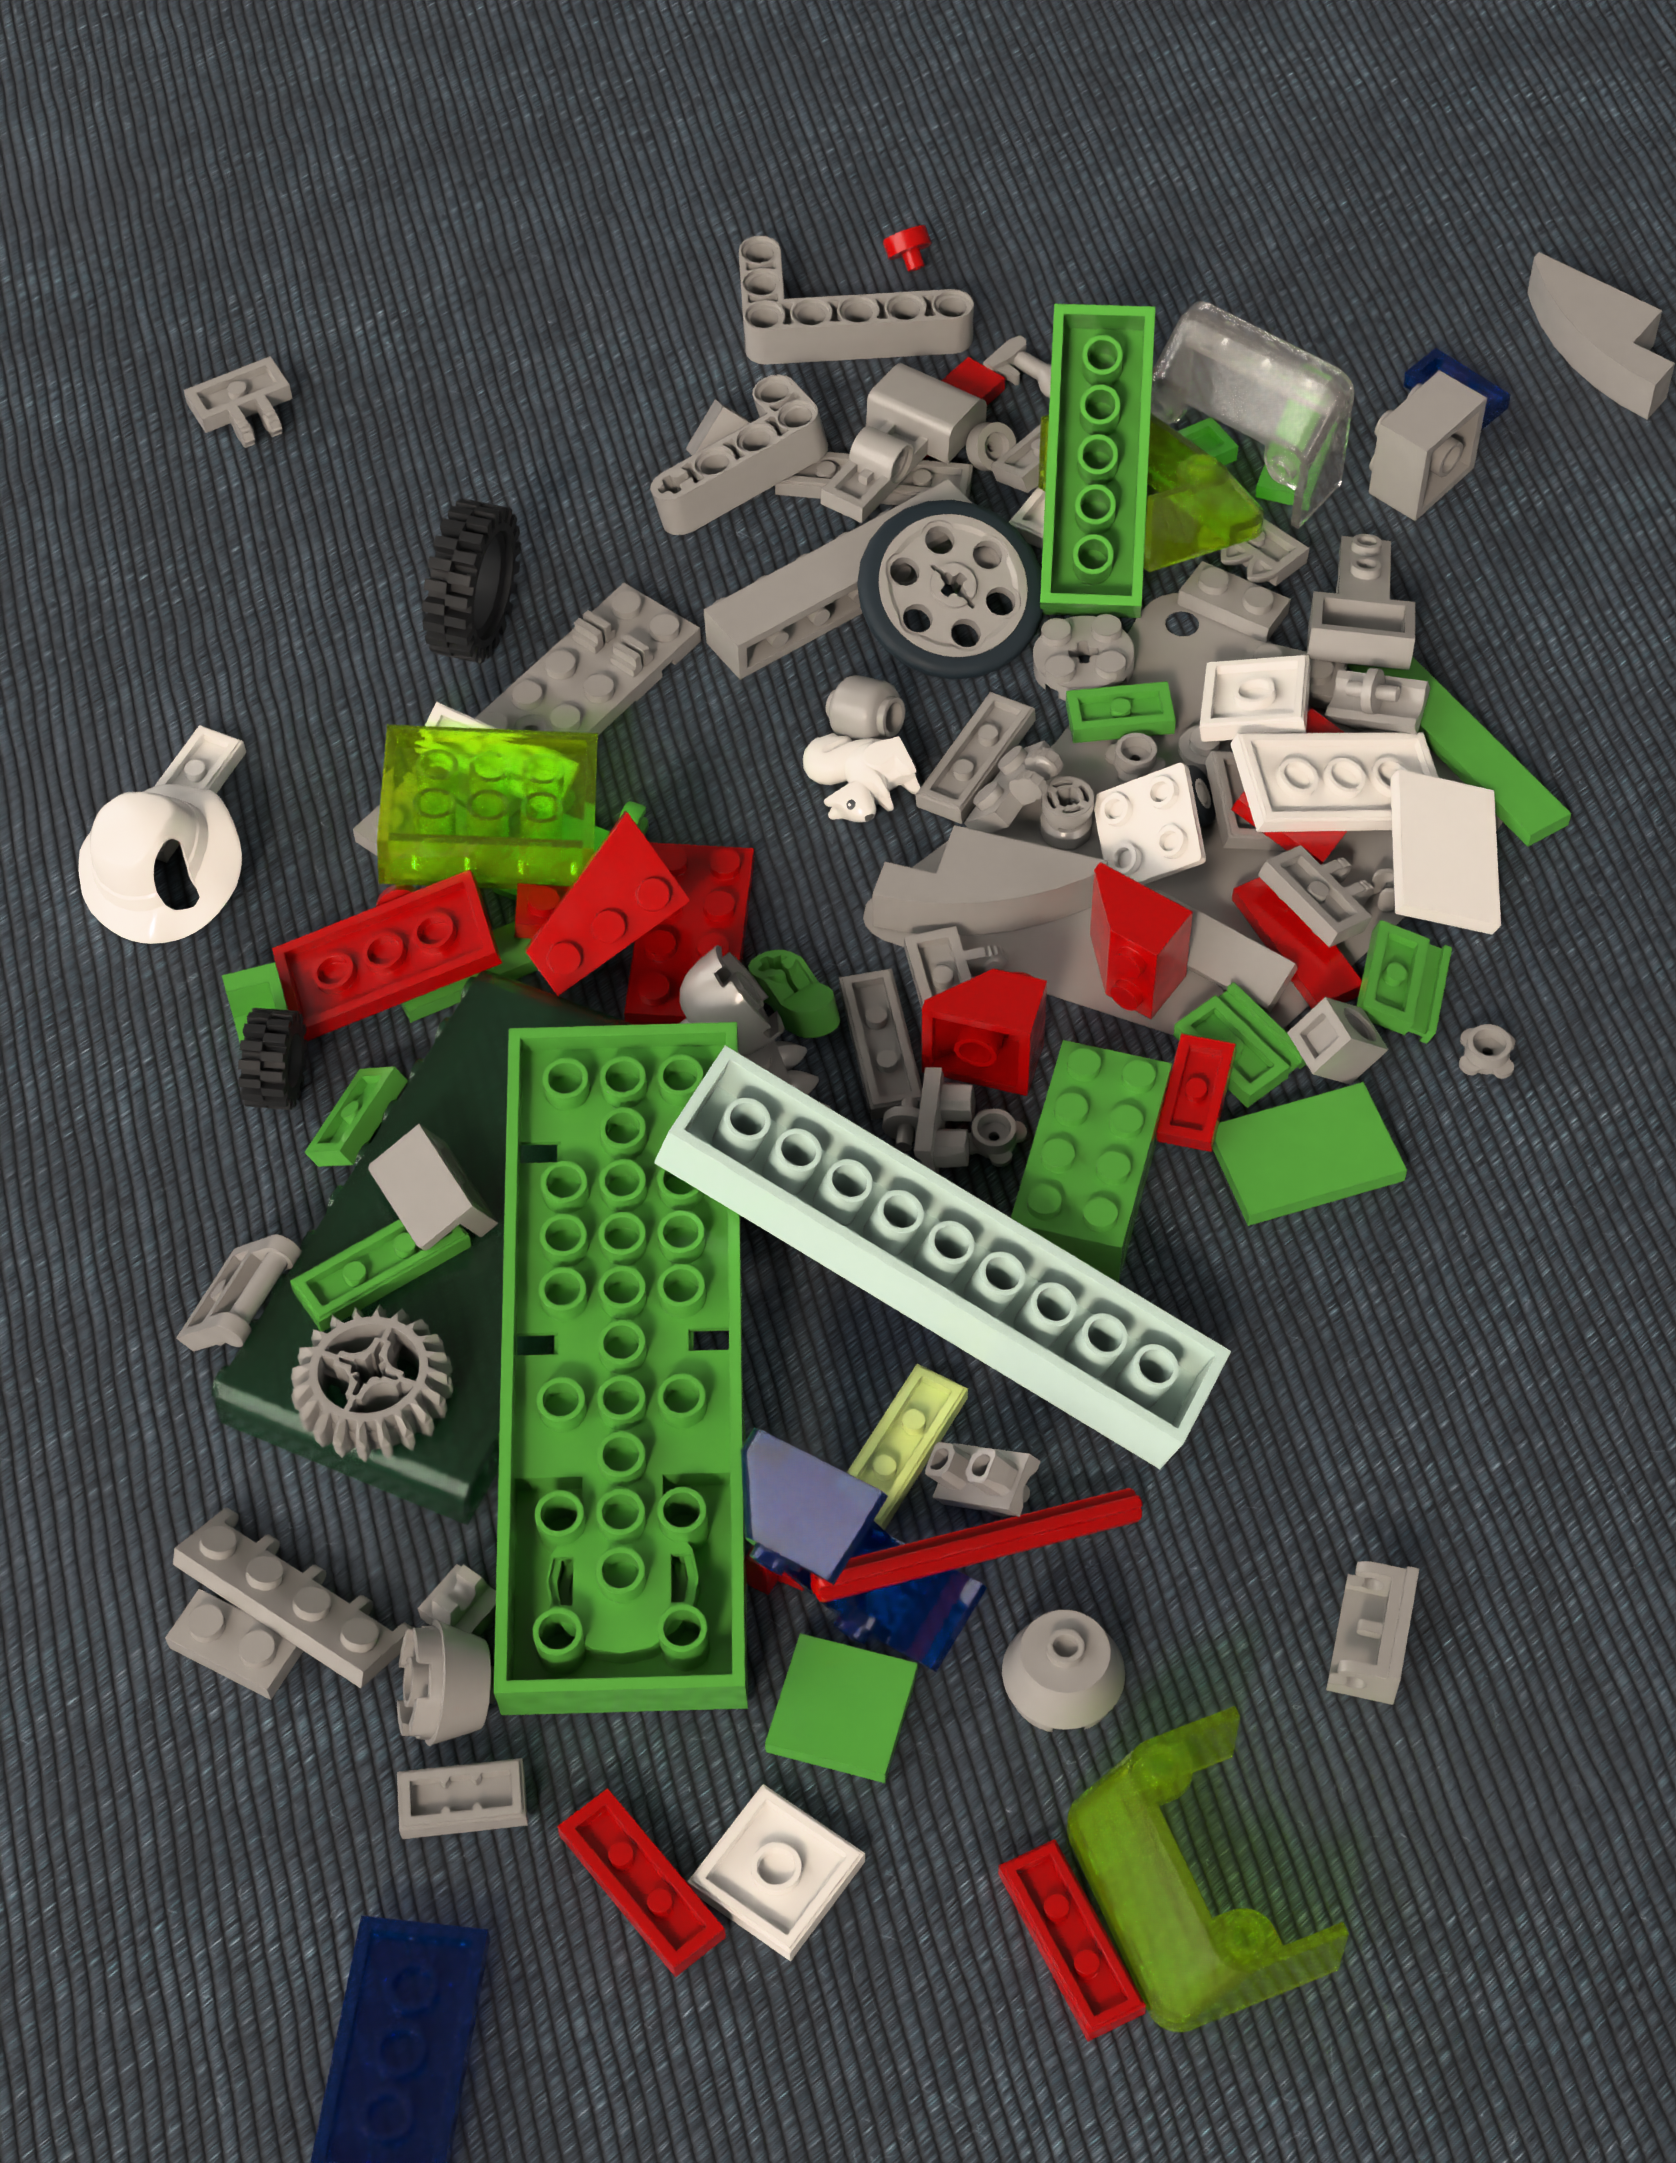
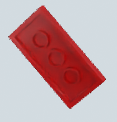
[624,842,755,1025]
[272,869,502,1041]

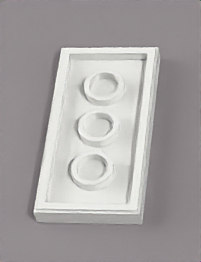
[1230,732,1439,832]

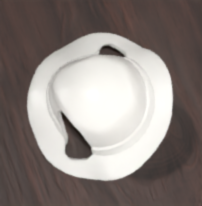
[79,784,242,944]

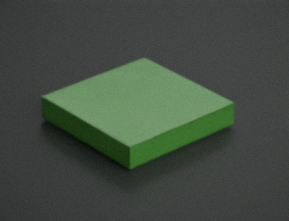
[765,1633,918,1783]

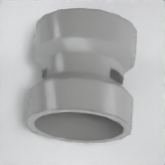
[1040,776,1094,850]

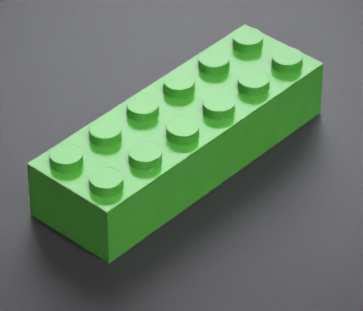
[1040,304,1155,618]

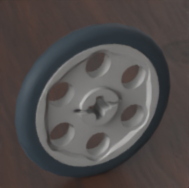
[857,500,1043,680]

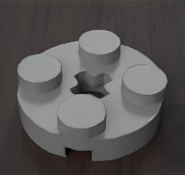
[1033,614,1134,701]

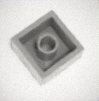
[1369,370,1487,521]

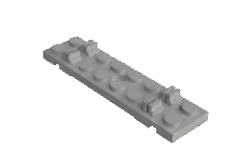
[353,583,701,887]

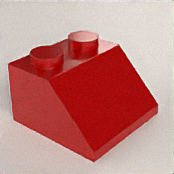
[1090,862,1193,1019]
[922,968,1047,1096]

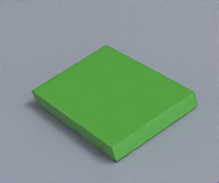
[1213,1082,1407,1226]

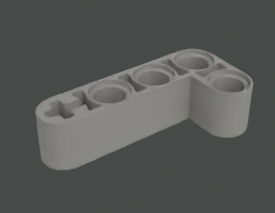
[650,374,828,535]

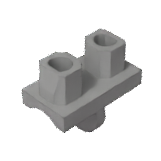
[1325,668,1430,734]
[882,1067,976,1174]
[925,1442,1041,1517]

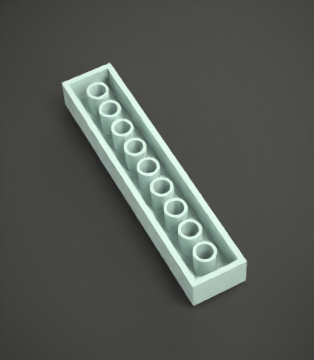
[654,1045,1231,1469]

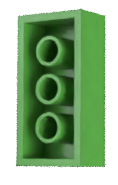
[1011,1040,1172,1283]

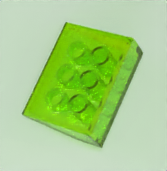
[377,724,598,889]

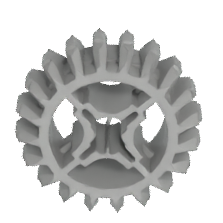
[291,1304,453,1463]

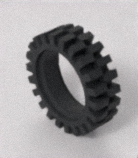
[422,499,521,663]

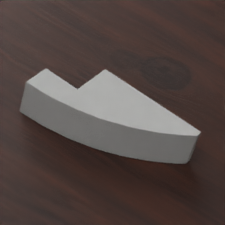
[1527,252,1675,420]
[872,825,1108,935]

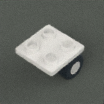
[1094,763,1216,885]

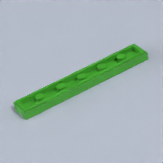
[1347,656,1571,847]

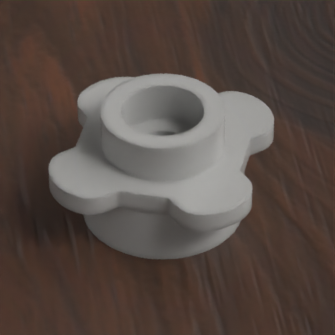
[1105,733,1166,784]
[1459,1024,1515,1079]
[969,1108,1027,1167]

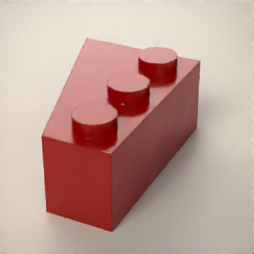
[525,811,691,996]

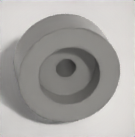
[966,422,1017,471]

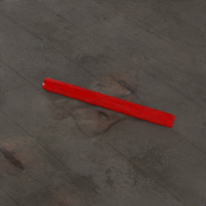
[810,1488,1143,1603]

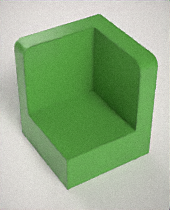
[222,962,288,1042]

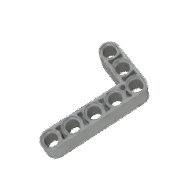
[739,235,974,365]

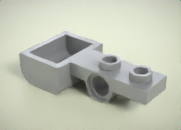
[820,363,987,523]
[1306,534,1415,670]

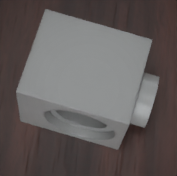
[1287,997,1389,1085]

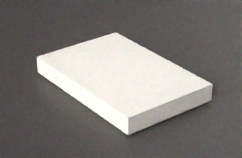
[1390,769,1501,934]

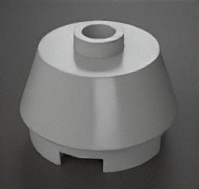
[1002,1610,1125,1732]
[397,1620,495,1746]

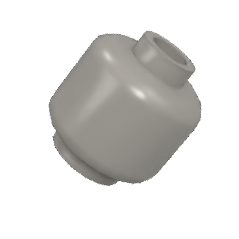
[826,675,905,741]

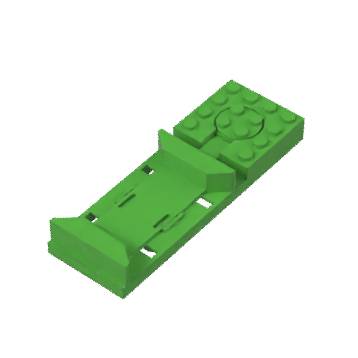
[494,1022,748,1715]

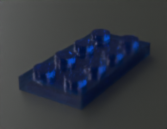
[310,1915,491,2163]

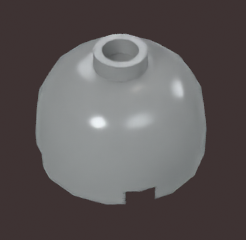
[679,945,785,1056]

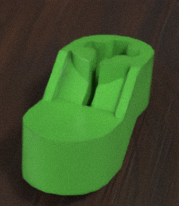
[748,950,840,1038]

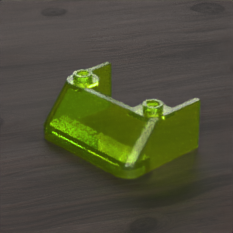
[1038,413,1264,572]
[1067,1706,1349,2032]

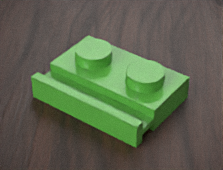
[1357,920,1452,1044]
[1173,982,1306,1108]

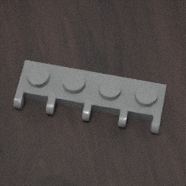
[173,1508,413,1688]

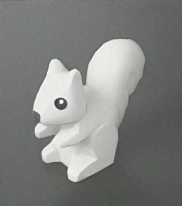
[802,733,920,822]

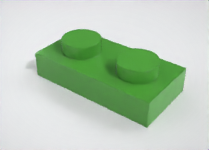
[1066,681,1176,743]
[305,1066,408,1167]

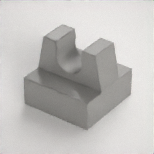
[418,1564,496,1637]

